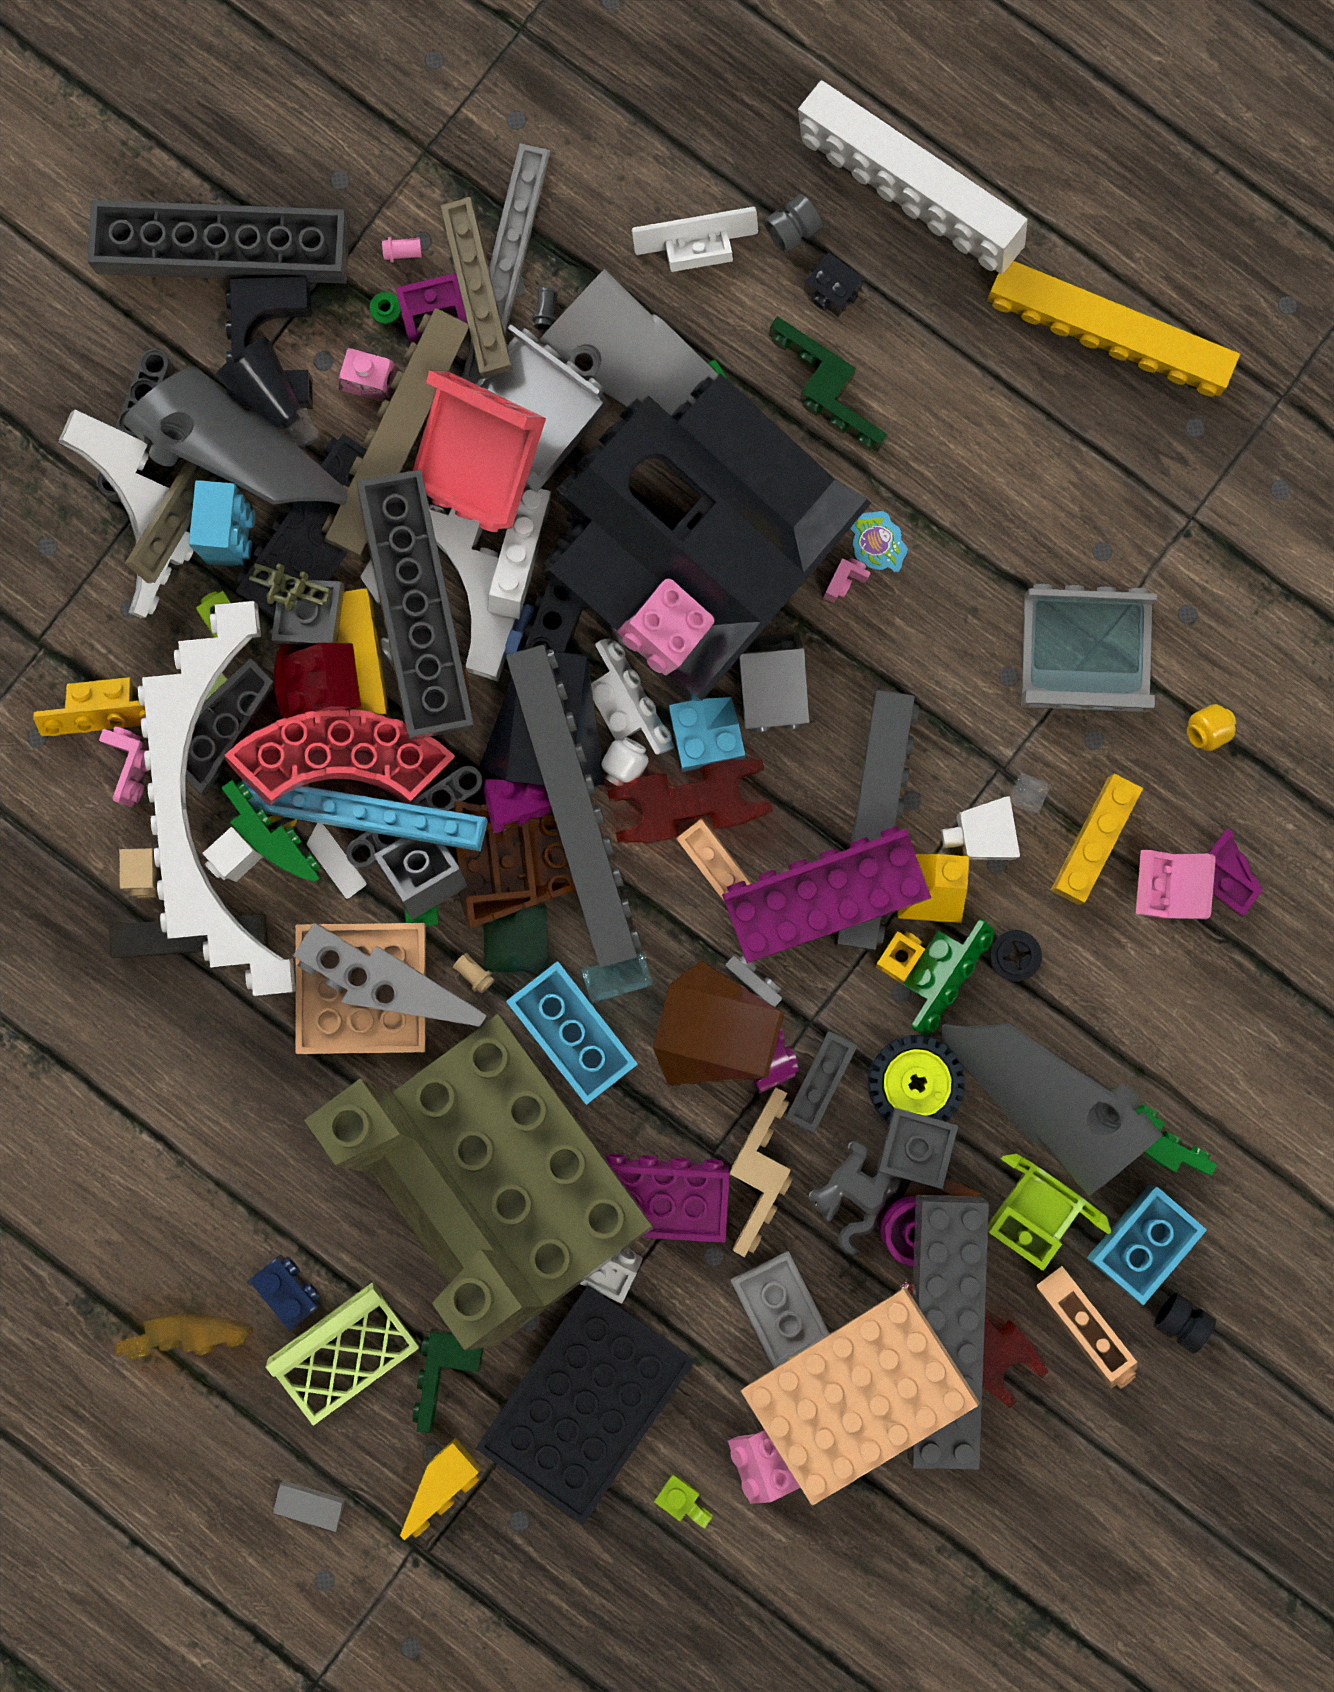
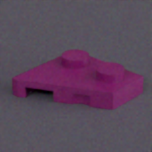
[483,779,552,833]
[1207,828,1263,917]

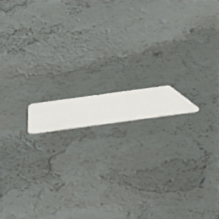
[307,823,366,899]

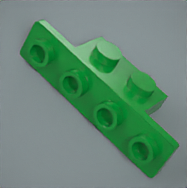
[903,919,995,1037]

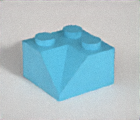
[669,697,745,772]

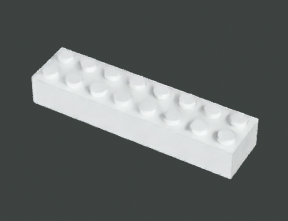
[798,80,1028,274]

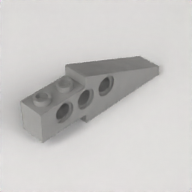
[293,923,489,1027]

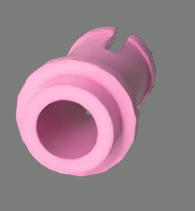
[382,237,422,263]

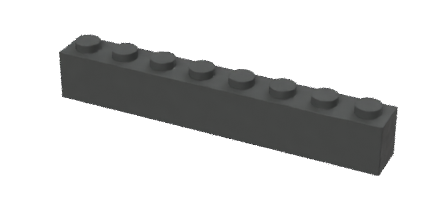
[835,690,919,951]

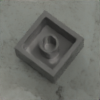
[374,838,468,920]

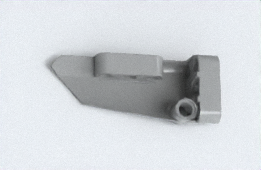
[539,269,718,415]

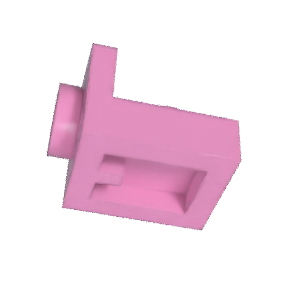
[823,558,871,603]

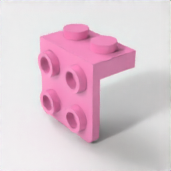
[617,579,714,676]
[99,726,151,808]
[1136,850,1215,919]
[728,1430,801,1504]

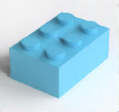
[189,480,256,568]
[1087,1184,1207,1305]

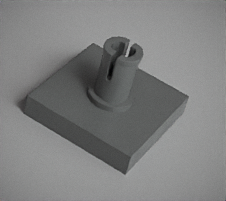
[271,579,345,646]
[877,1108,958,1190]

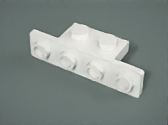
[632,207,758,272]
[591,638,674,755]

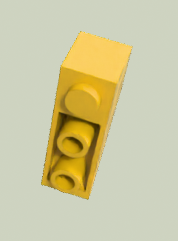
[400,1438,481,1540]

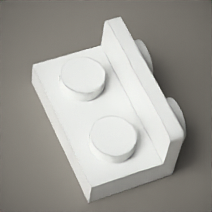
[580,1248,643,1304]

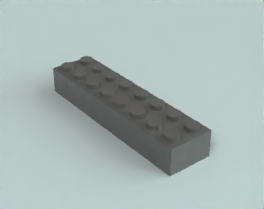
[88,200,350,284]
[357,469,474,741]
[907,1195,989,1469]

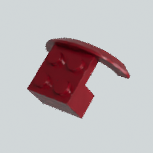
[274,642,361,719]

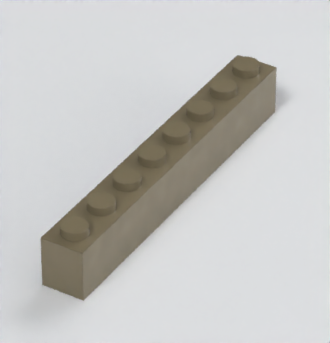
[322,308,470,558]

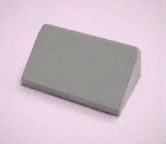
[273,1480,346,1532]

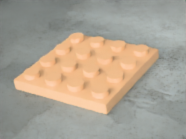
[296,923,426,1054]

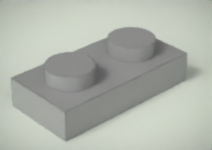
[725,955,782,1007]

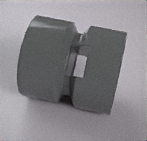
[764,194,823,254]

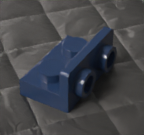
[249,1255,322,1331]

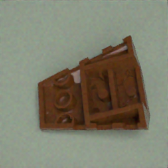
[454,800,576,929]
[653,961,785,1086]

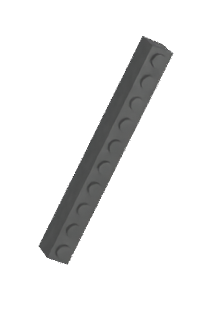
[506,643,642,968]

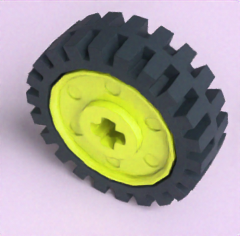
[868,1035,965,1123]

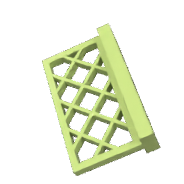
[266,1281,420,1426]

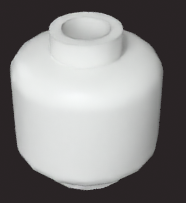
[601,737,648,787]

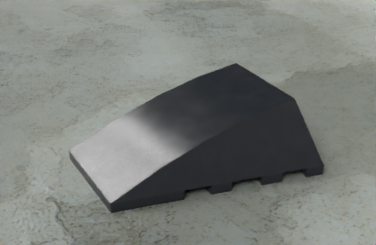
[479,647,605,786]

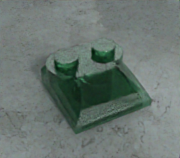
[483,906,549,973]

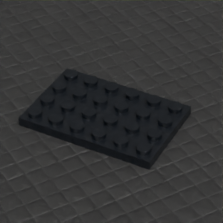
[475,1285,695,1525]

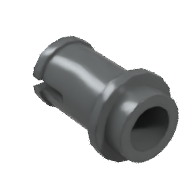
[532,287,558,331]

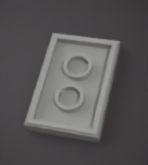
[730,1251,829,1369]

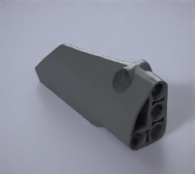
[124,366,347,505]
[942,1023,1163,1196]

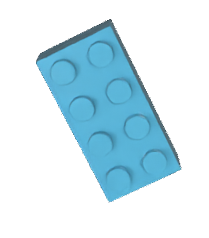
[506,961,638,1105]

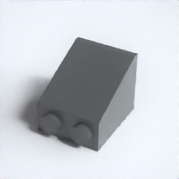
[737,632,809,732]

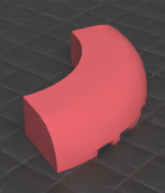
[224,709,455,806]

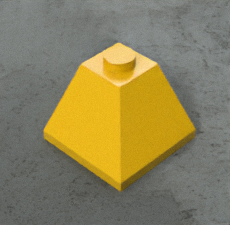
[897,854,969,923]

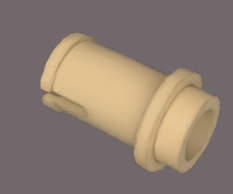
[453,953,494,993]

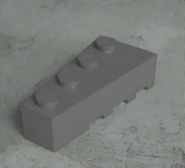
[186,658,274,795]

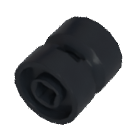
[1153,1292,1216,1354]

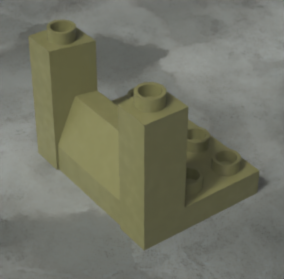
[304,1014,655,1350]

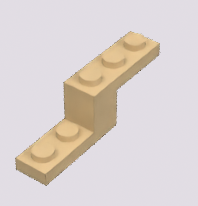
[729,1087,793,1257]

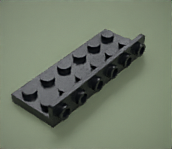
[234,434,367,617]

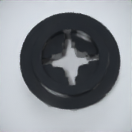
[990,930,1042,982]

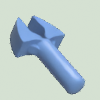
[504,604,535,659]

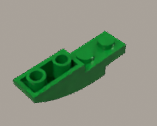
[222,779,321,882]
[1111,1089,1217,1176]

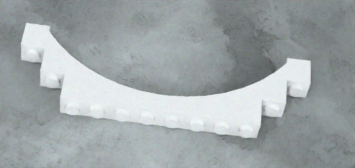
[138,601,296,996]

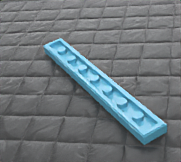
[242,779,488,851]

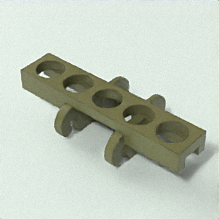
[249,563,332,610]

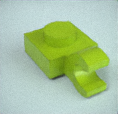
[654,1473,713,1529]

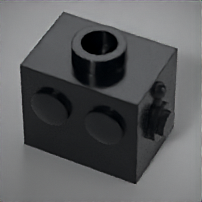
[804,252,864,318]

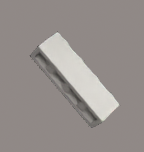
[488,485,551,619]

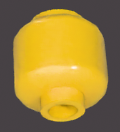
[1187,704,1236,751]

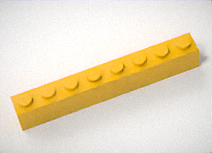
[987,261,1240,397]

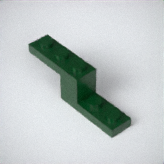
[769,316,888,452]
[412,1329,484,1433]

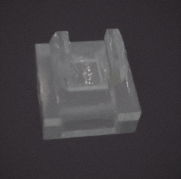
[1010,772,1051,815]

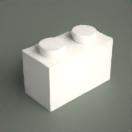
[202,827,264,882]

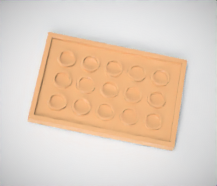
[741,1287,980,1506]

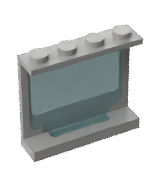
[1021,584,1157,712]

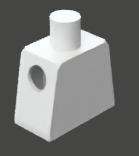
[941,796,1020,860]

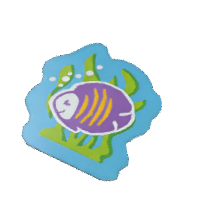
[850,511,908,572]

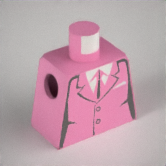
[338,348,400,402]

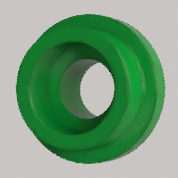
[369,292,401,324]

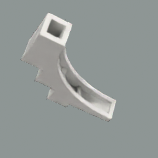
[58,410,194,618]
[429,505,517,682]

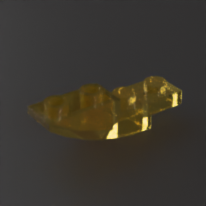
[114,1314,254,1360]

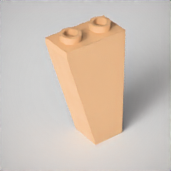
[1036,1266,1137,1389]

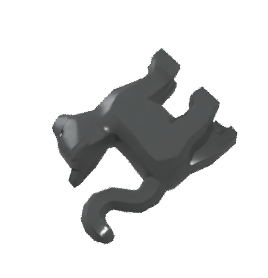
[808,1140,902,1256]

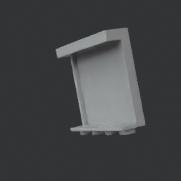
[476,325,610,493]

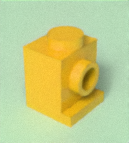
[876,931,925,985]

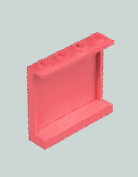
[412,370,546,532]

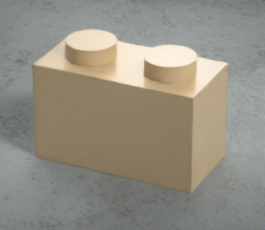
[119,848,162,899]

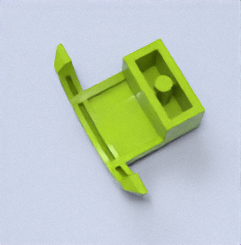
[988,1154,1111,1271]

